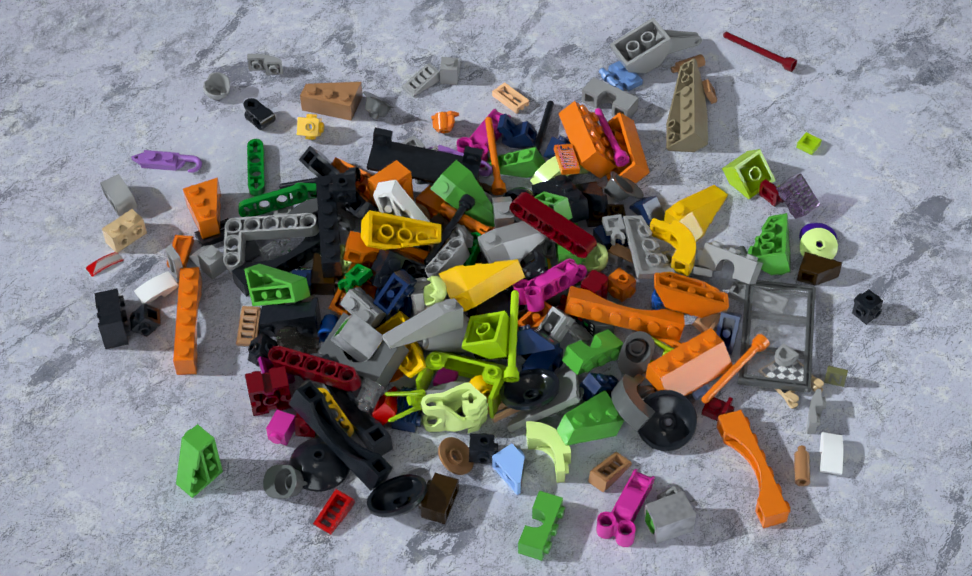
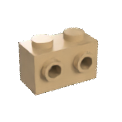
[102,209,147,253]

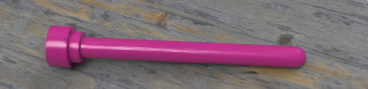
[595,108,630,167]

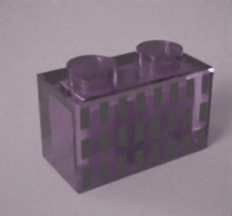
[776,173,820,219]

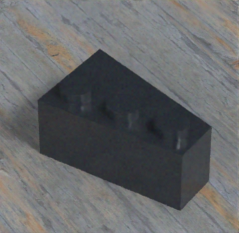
[94,288,131,350]

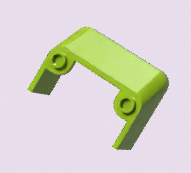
[415,351,507,419]

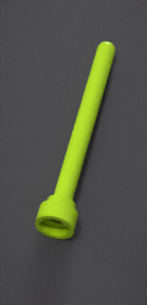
[503,290,520,383]

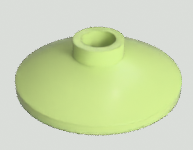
[800,228,838,259]

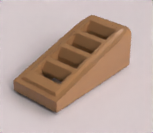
[236,306,261,346]
[588,452,632,492]

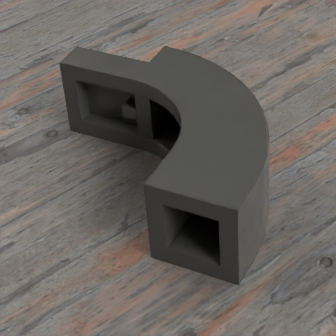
[288,198,356,232]
[611,373,655,432]

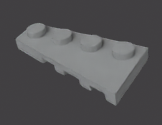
[623,215,676,279]

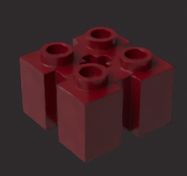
[245,366,292,416]

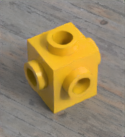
[297,114,324,140]

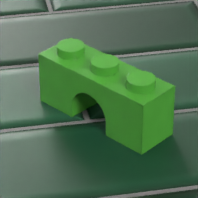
[562,329,623,375]
[518,491,566,561]

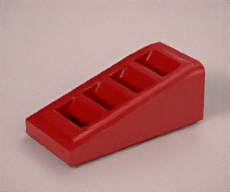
[372,386,397,425]
[313,489,355,535]

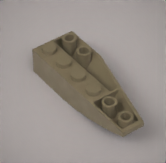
[666,58,708,152]

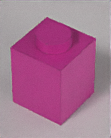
[266,410,295,446]

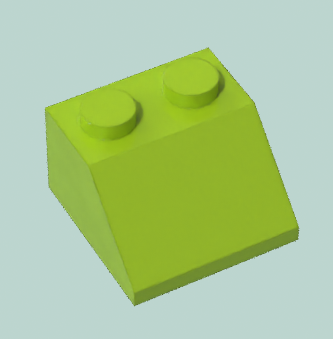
[722,149,776,199]
[461,311,510,359]

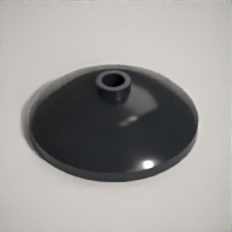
[500,368,560,411]
[638,390,697,452]
[289,437,350,492]
[367,474,428,518]

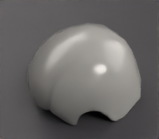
[203,72,230,100]

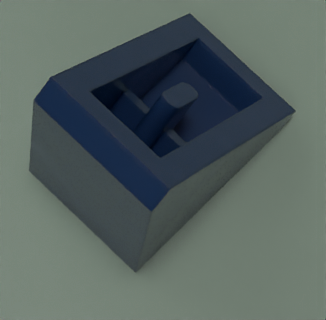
[629,196,665,227]

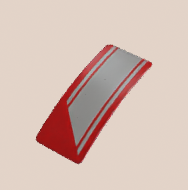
[86,252,123,277]

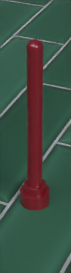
[723,32,797,72]

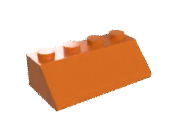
[603,112,650,183]
[645,328,733,397]

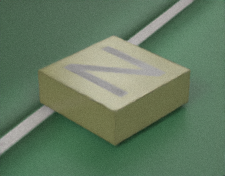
[824,366,848,387]

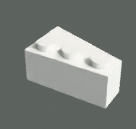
[373,180,430,222]

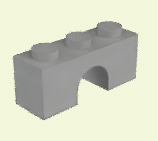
[582,77,638,118]
[698,241,763,285]

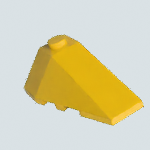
[664,185,728,242]

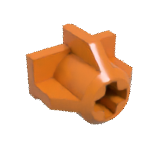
[431,111,459,133]

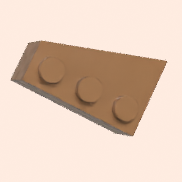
[300,82,363,121]

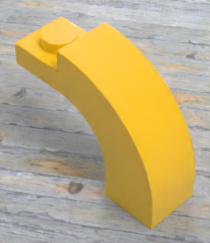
[650,218,696,276]

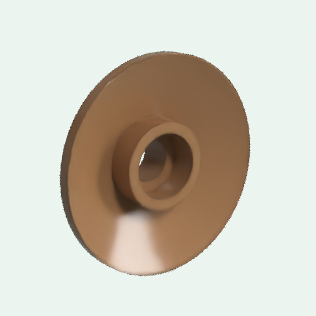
[438,437,474,475]

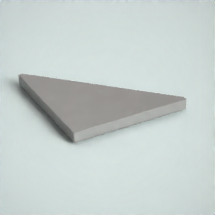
[507,365,580,432]

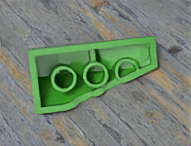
[430,160,495,227]

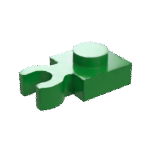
[338,264,373,293]

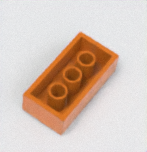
[558,101,617,179]

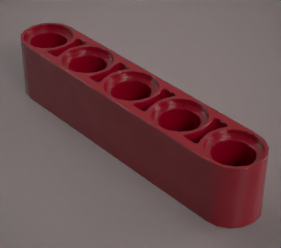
[509,192,597,259]
[268,346,362,391]

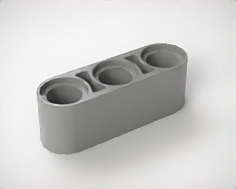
[425,236,470,278]

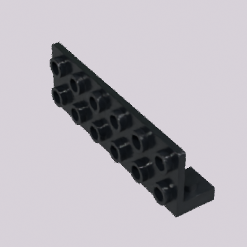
[367,127,483,183]

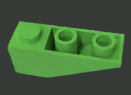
[485,147,545,178]

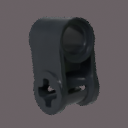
[243,98,276,130]

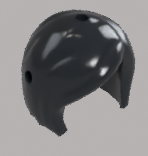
[519,251,548,281]

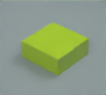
[796,132,822,155]

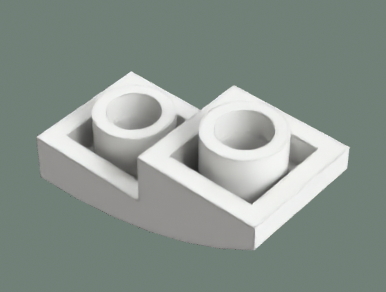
[134,271,179,305]
[819,432,843,475]

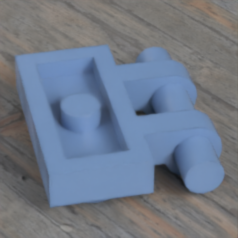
[599,61,643,91]

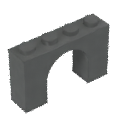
[318,312,410,391]

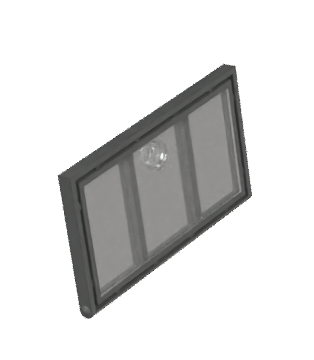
[738,280,816,393]

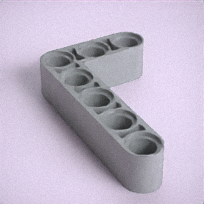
[223,213,319,274]

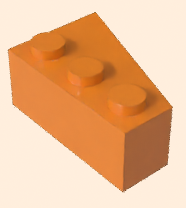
[183,177,221,239]

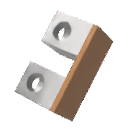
[608,243,635,274]

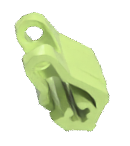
[421,382,489,433]

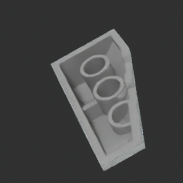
[478,221,548,263]
[382,298,463,349]

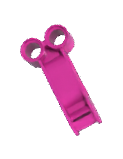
[456,109,511,168]
[513,258,587,312]
[596,469,655,547]

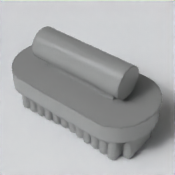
[448,223,473,248]

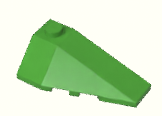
[748,213,791,275]

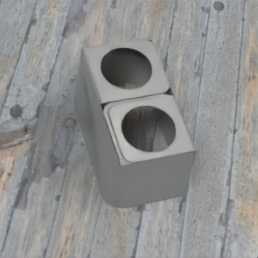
[100,174,137,216]

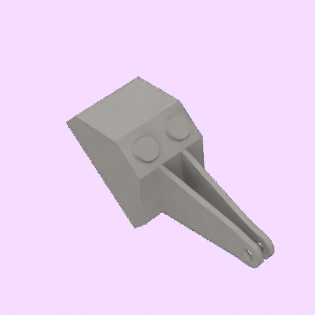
[610,17,702,73]

